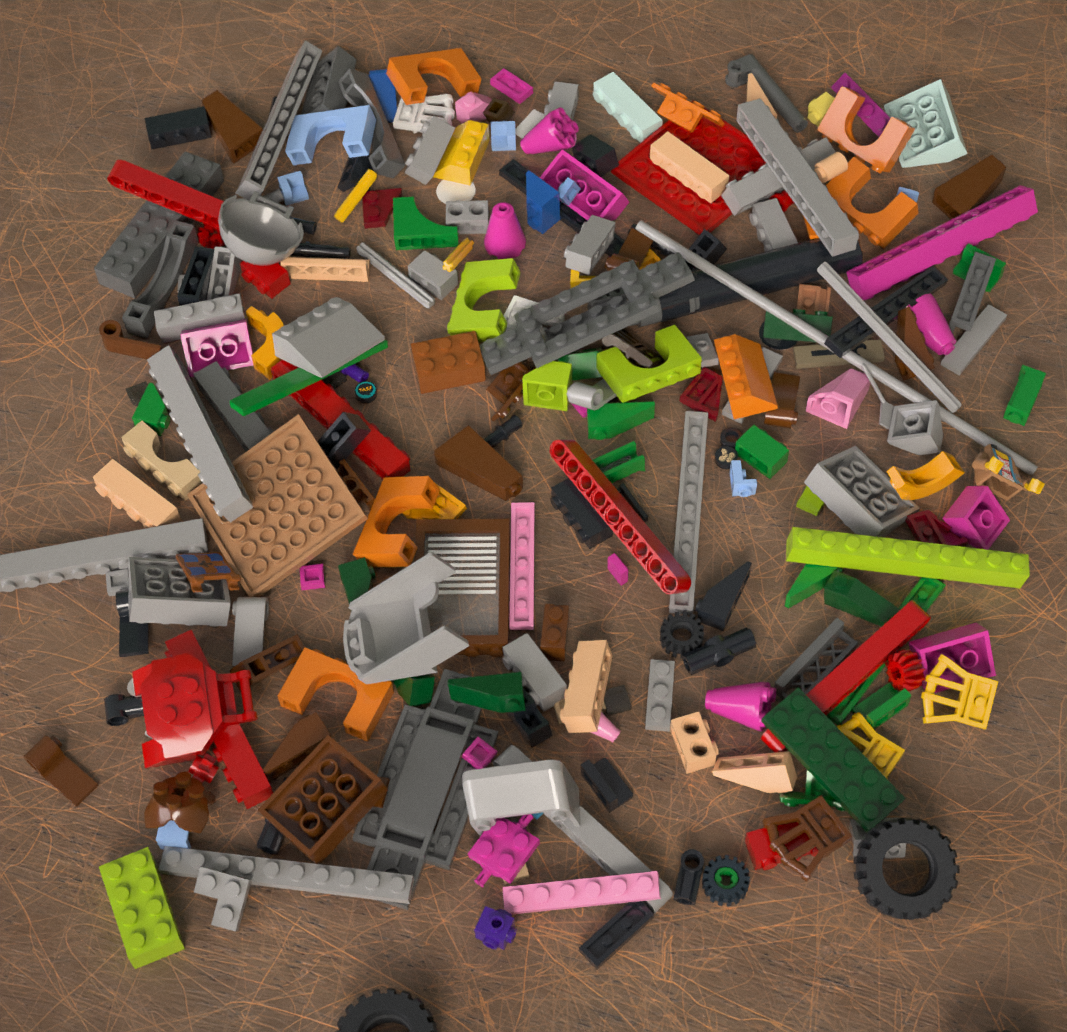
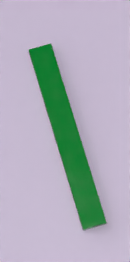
[230,340,388,417]
[826,577,946,725]

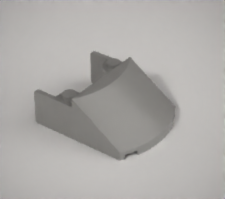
[343,552,469,684]

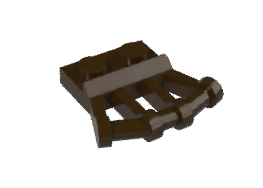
[602,329,664,368]

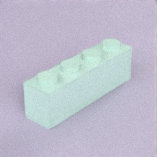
[593,72,662,143]

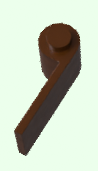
[605,228,654,271]
[99,320,162,359]
[764,372,801,429]
[23,735,99,807]

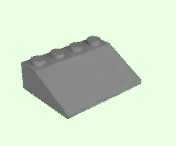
[272,297,385,378]
[804,446,920,538]
[128,557,231,627]

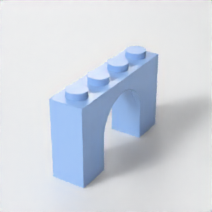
[285,105,376,165]

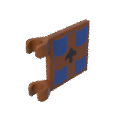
[176,552,241,592]

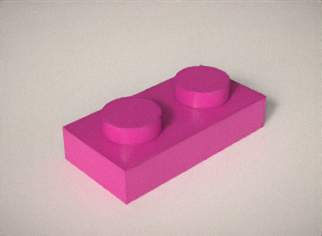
[490,68,533,104]

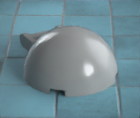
[218,191,304,265]

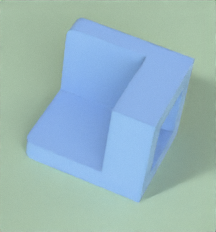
[491,121,516,151]
[277,171,309,206]
[156,820,191,850]

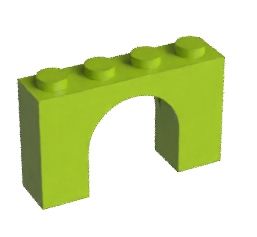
[447,258,521,342]
[597,325,702,403]

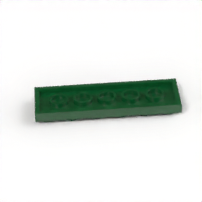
[761,687,906,832]

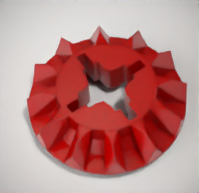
[197,224,225,249]

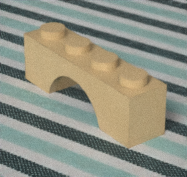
[121,421,203,501]

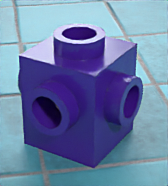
[474,906,517,950]

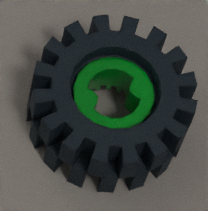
[702,855,750,907]

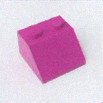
[943,486,1010,550]

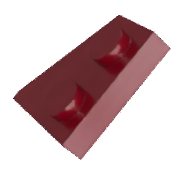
[362,188,402,229]
[679,367,723,422]
[905,510,968,547]

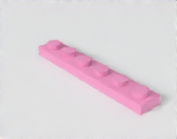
[509,502,535,630]
[503,871,661,914]

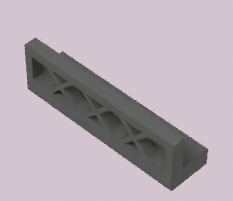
[949,252,996,333]
[774,618,858,700]

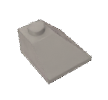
[887,400,943,455]

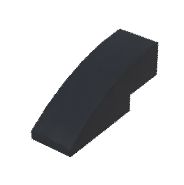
[506,689,553,748]

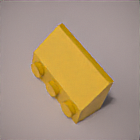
[433,120,489,186]

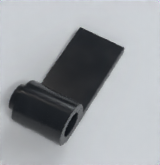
[116,590,149,658]

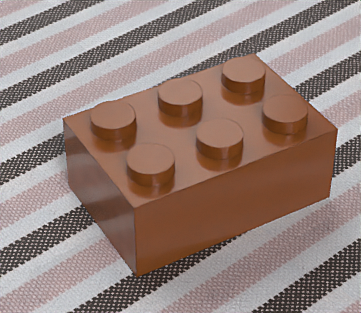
[410,331,486,394]

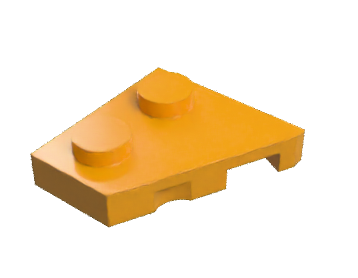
[402,481,467,520]

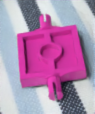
[468,814,540,887]

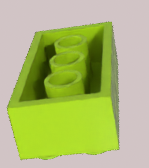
[99,847,185,969]

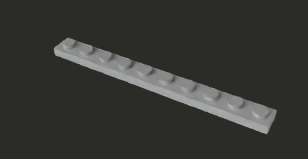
[669,411,708,615]
[158,846,414,904]

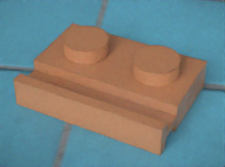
[796,284,831,315]

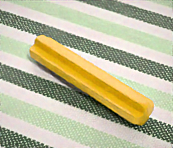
[334,169,377,223]
[442,238,474,272]

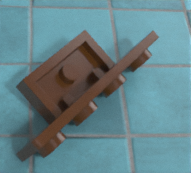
[486,362,536,422]

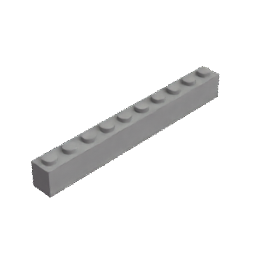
[236,40,322,200]
[736,98,859,256]
[147,345,254,522]
[0,518,209,592]

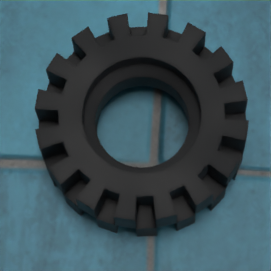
[660,611,704,659]

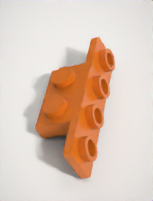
[651,83,725,133]

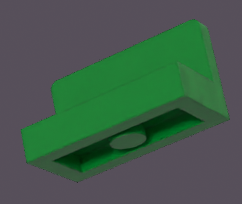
[952,243,1006,292]
[557,347,602,381]
[852,683,912,730]

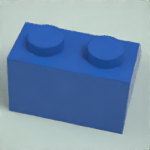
[526,170,560,234]

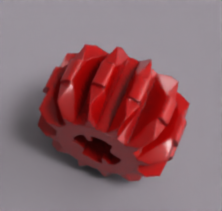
[885,649,926,691]

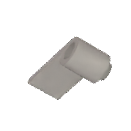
[567,379,616,411]
[232,597,269,667]

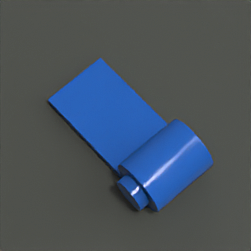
[368,69,397,123]

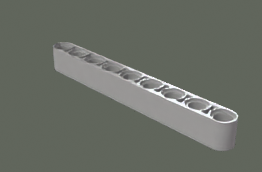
[493,745,673,914]

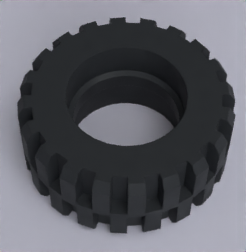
[853,817,960,920]
[336,988,438,1032]

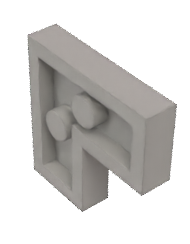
[194,866,252,932]

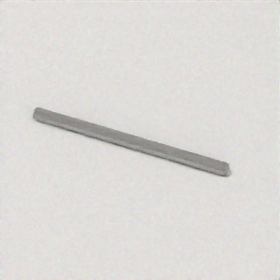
[817,262,962,413]

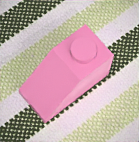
[455,92,492,123]

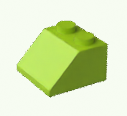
[522,361,572,411]

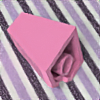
[806,369,870,429]

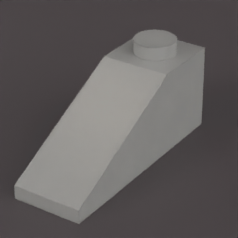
[207,247,242,300]

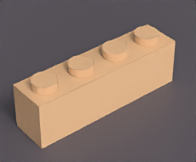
[650,132,729,203]
[93,459,181,529]
[560,640,613,733]

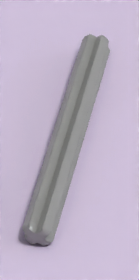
[357,242,435,309]

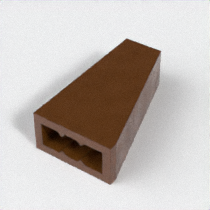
[201,90,263,163]
[932,155,1006,220]
[434,425,523,501]

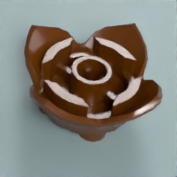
[144,772,216,834]

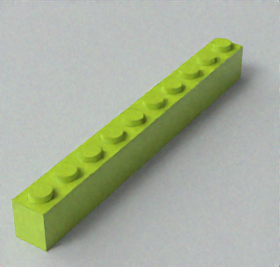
[786,527,1030,588]

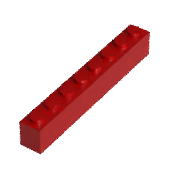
[271,359,411,480]
[164,629,273,809]

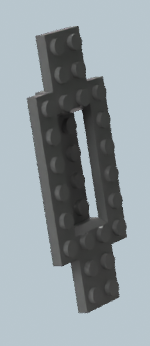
[479,252,695,375]
[352,669,499,910]

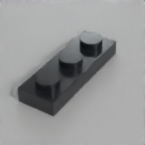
[579,901,654,970]

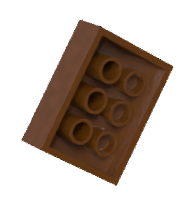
[257,735,388,864]

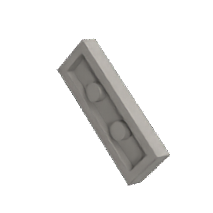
[645,659,675,732]

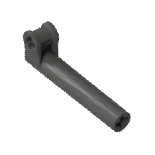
[725,54,808,133]

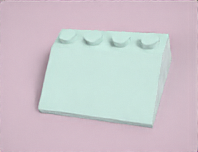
[884,79,968,168]

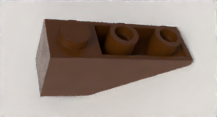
[895,307,935,381]

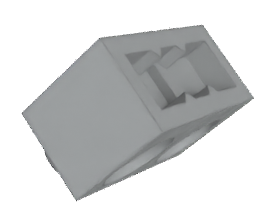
[446,200,489,234]

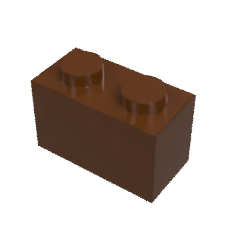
[540,604,569,662]

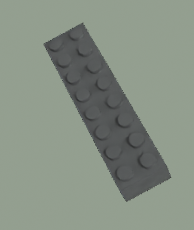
[94,151,224,299]

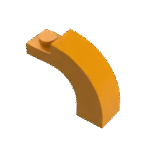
[246,306,284,380]
[887,451,965,500]

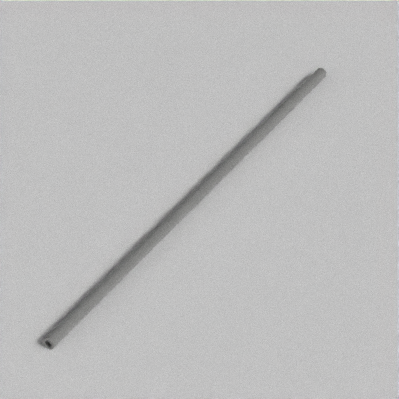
[636,220,1038,476]

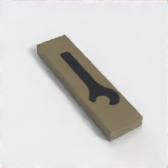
[793,339,885,369]

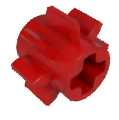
[188,753,219,784]

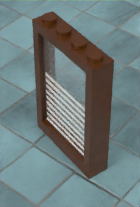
[414,519,510,657]

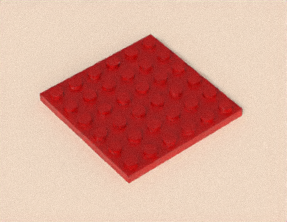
[611,100,767,235]

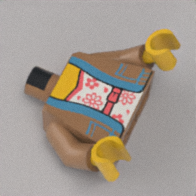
[972,444,1045,501]

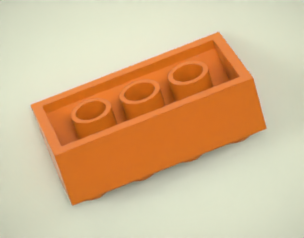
[714,334,778,420]

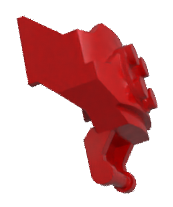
[132,653,258,769]

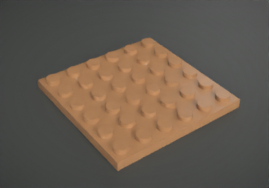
[187,414,368,597]

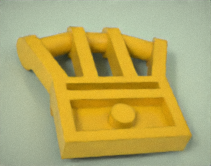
[921,654,998,730]
[836,712,905,778]

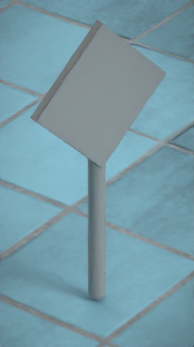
[862,364,894,429]

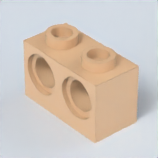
[670,712,719,774]

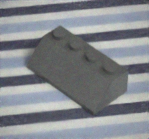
[301,46,357,115]

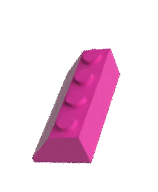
[540,149,629,221]

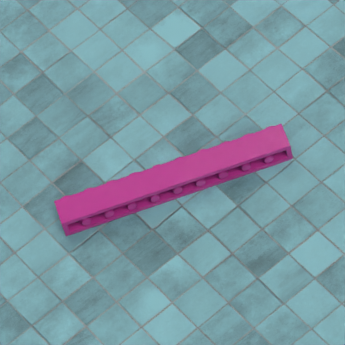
[847,185,1038,300]

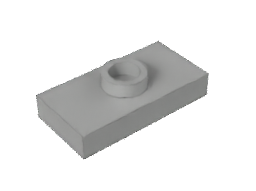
[686,333,718,368]

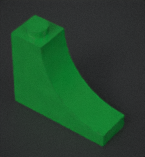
[393,197,459,250]

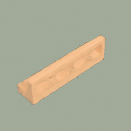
[280,257,370,282]

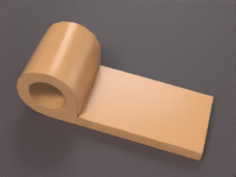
[814,152,848,183]

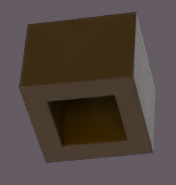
[483,98,515,123]

